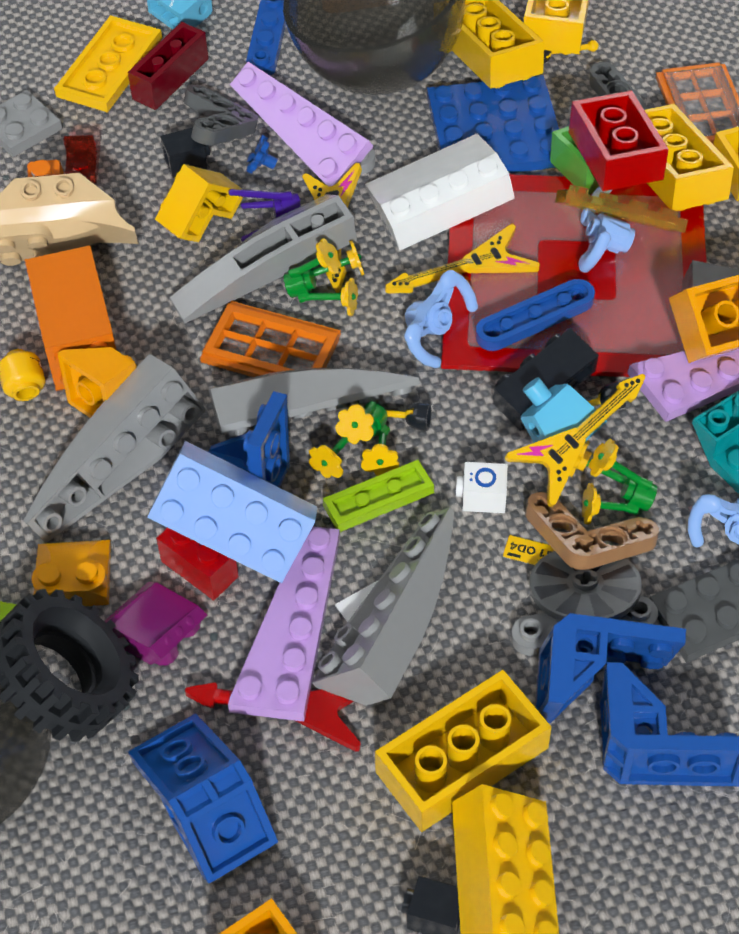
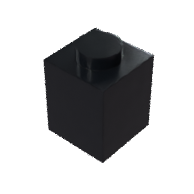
[160,127,210,178]
[401,876,460,934]

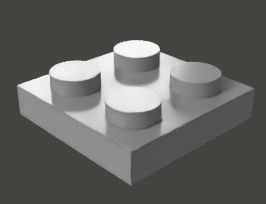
[0,90,62,157]

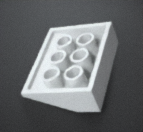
[365,134,515,250]

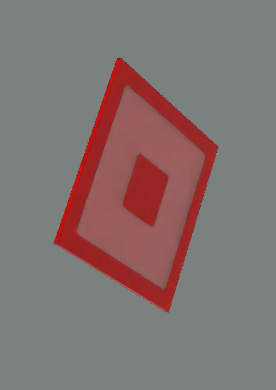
[441,174,707,377]

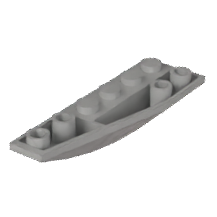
[170,194,357,324]
[23,354,206,543]
[208,367,420,437]
[312,507,454,705]

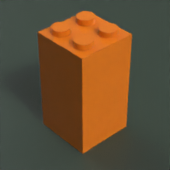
[25,245,116,391]

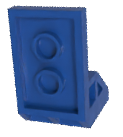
[208,391,290,487]
[535,613,686,724]
[599,662,739,787]
[128,713,278,884]

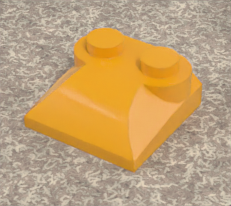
[31,540,111,606]

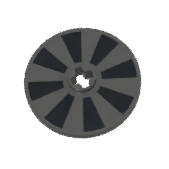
[530,551,642,621]

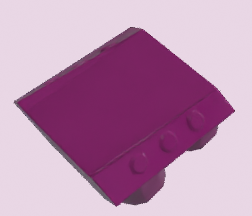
[105,582,208,666]

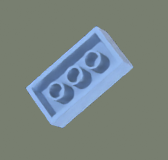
[147,441,317,583]

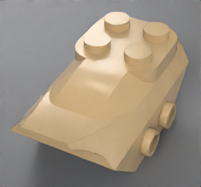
[0,173,139,266]

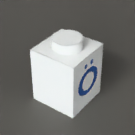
[456,462,508,513]

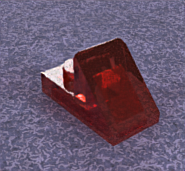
[63,135,101,184]

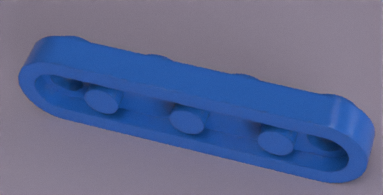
[246,0,289,76]
[476,279,595,351]

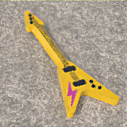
[302,163,362,293]
[385,224,540,294]
[505,374,645,507]

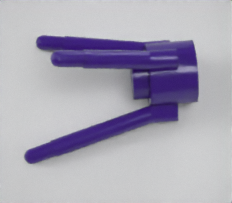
[228,189,301,242]

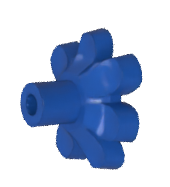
[246,134,278,173]

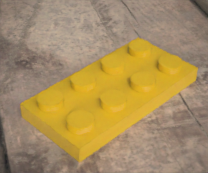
[54,15,162,112]

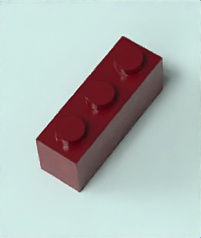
[128,22,209,110]

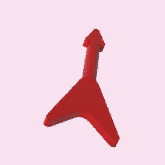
[185,682,361,752]

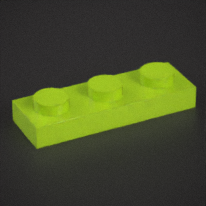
[323,460,434,532]

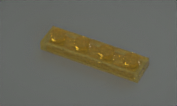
[554,185,688,233]

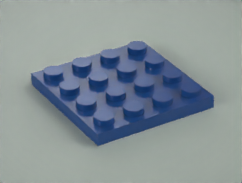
[427,75,559,173]

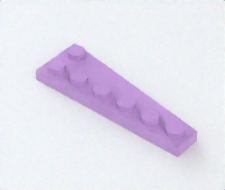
[230,62,373,186]
[627,349,739,422]
[228,526,340,722]

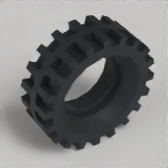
[0,589,139,742]

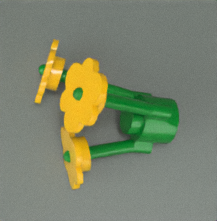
[284,238,365,316]
[309,401,400,478]
[569,438,657,525]

